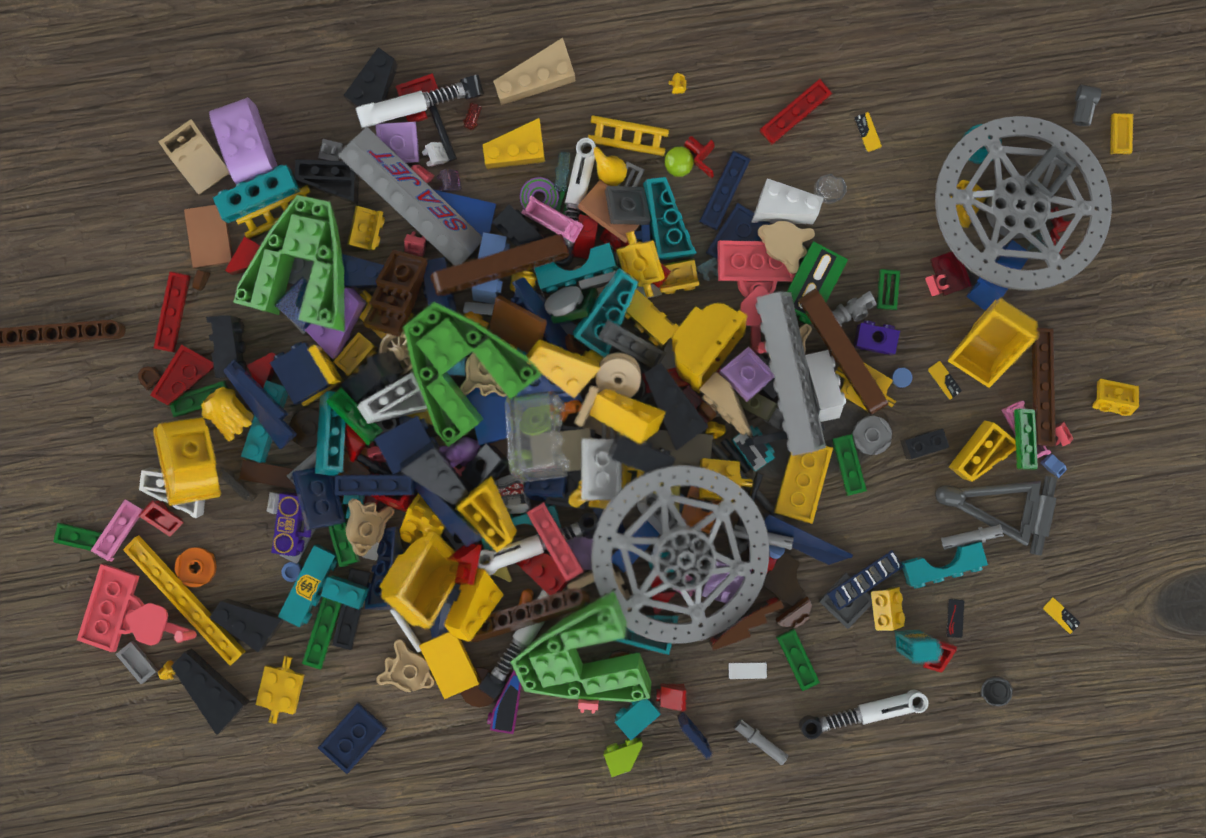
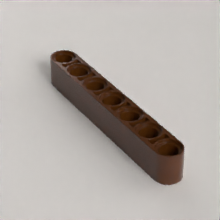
[430,235,569,296]
[798,288,889,415]
[0,320,126,348]
[470,588,590,642]

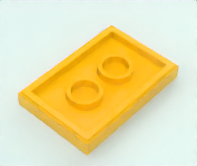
[419,632,481,699]

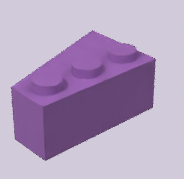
[305,288,366,359]

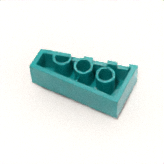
[643,177,697,261]
[573,268,638,358]
[615,615,679,655]

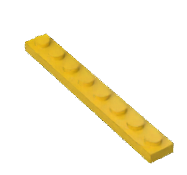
[123,535,246,666]

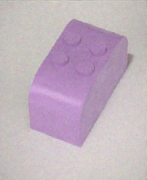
[209,98,277,185]

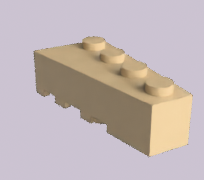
[494,38,575,106]

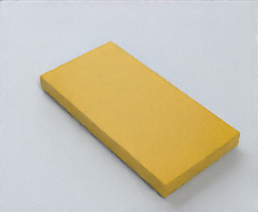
[774,446,833,524]

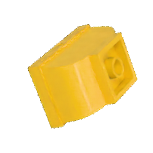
[948,298,1039,388]
[672,303,747,394]
[153,417,221,506]
[380,532,458,628]

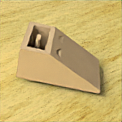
[159,119,230,195]
[699,372,753,437]

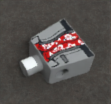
[494,470,531,514]

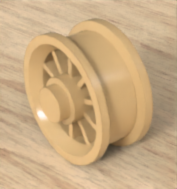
[379,330,413,375]
[596,352,641,398]

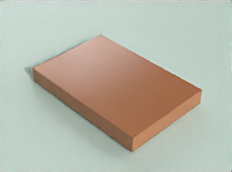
[577,180,640,243]
[184,205,233,269]

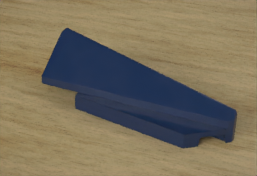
[511,277,582,356]
[224,359,297,449]
[414,480,483,546]
[763,513,853,565]

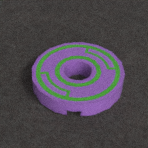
[520,177,559,210]

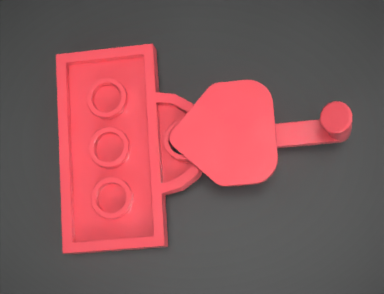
[717,241,796,355]
[77,564,197,653]

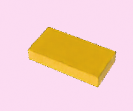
[1110,113,1133,154]

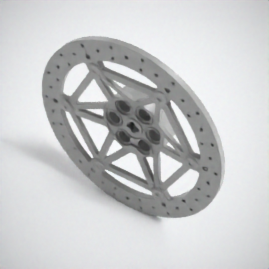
[935,116,1112,290]
[591,465,769,643]

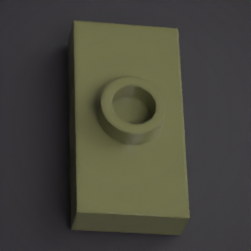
[738,393,778,422]

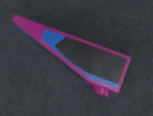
[487,669,522,734]

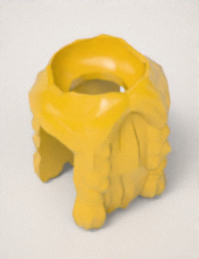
[201,387,254,441]

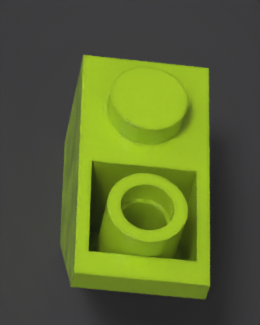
[604,737,643,777]

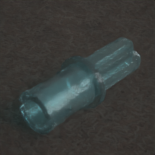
[554,152,570,191]

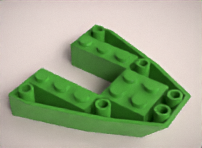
[233,195,345,332]
[403,302,542,447]
[511,591,652,702]

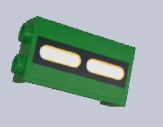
[787,241,848,325]

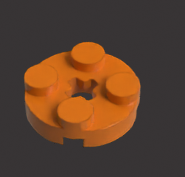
[175,547,217,587]

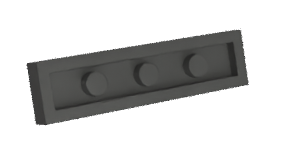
[598,320,666,368]

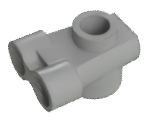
[845,291,877,322]

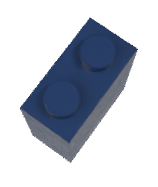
[270,342,332,405]
[375,416,439,474]

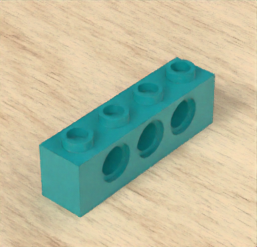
[213,165,300,223]

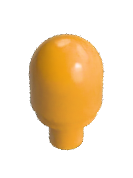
[463,311,490,330]

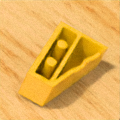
[483,118,545,169]
[624,289,679,347]
[526,340,601,398]
[589,389,666,444]
[949,420,1016,482]
[457,476,517,552]
[444,568,504,642]

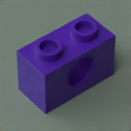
[853,320,900,355]

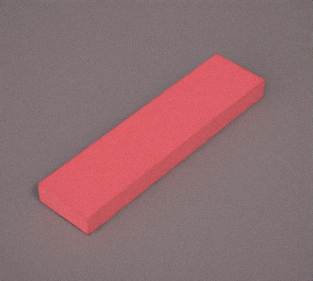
[526,502,584,582]

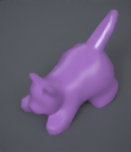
[439,436,484,467]

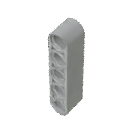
[637,494,708,567]

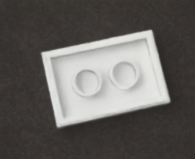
[582,439,622,500]

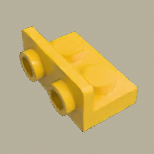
[1093,379,1139,416]

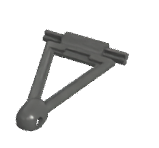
[935,476,1057,556]

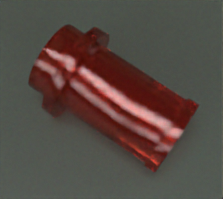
[463,103,482,130]

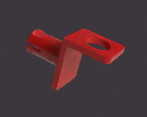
[684,136,715,179]
[1049,207,1072,254]

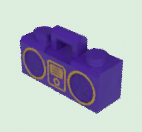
[271,492,312,556]

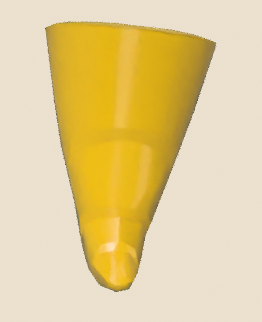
[593,147,627,186]

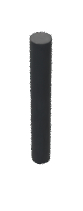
[428,104,457,162]
[737,472,764,527]

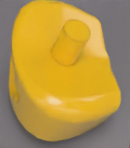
[669,73,686,94]
[705,421,726,439]
[568,488,587,508]
[158,660,175,680]

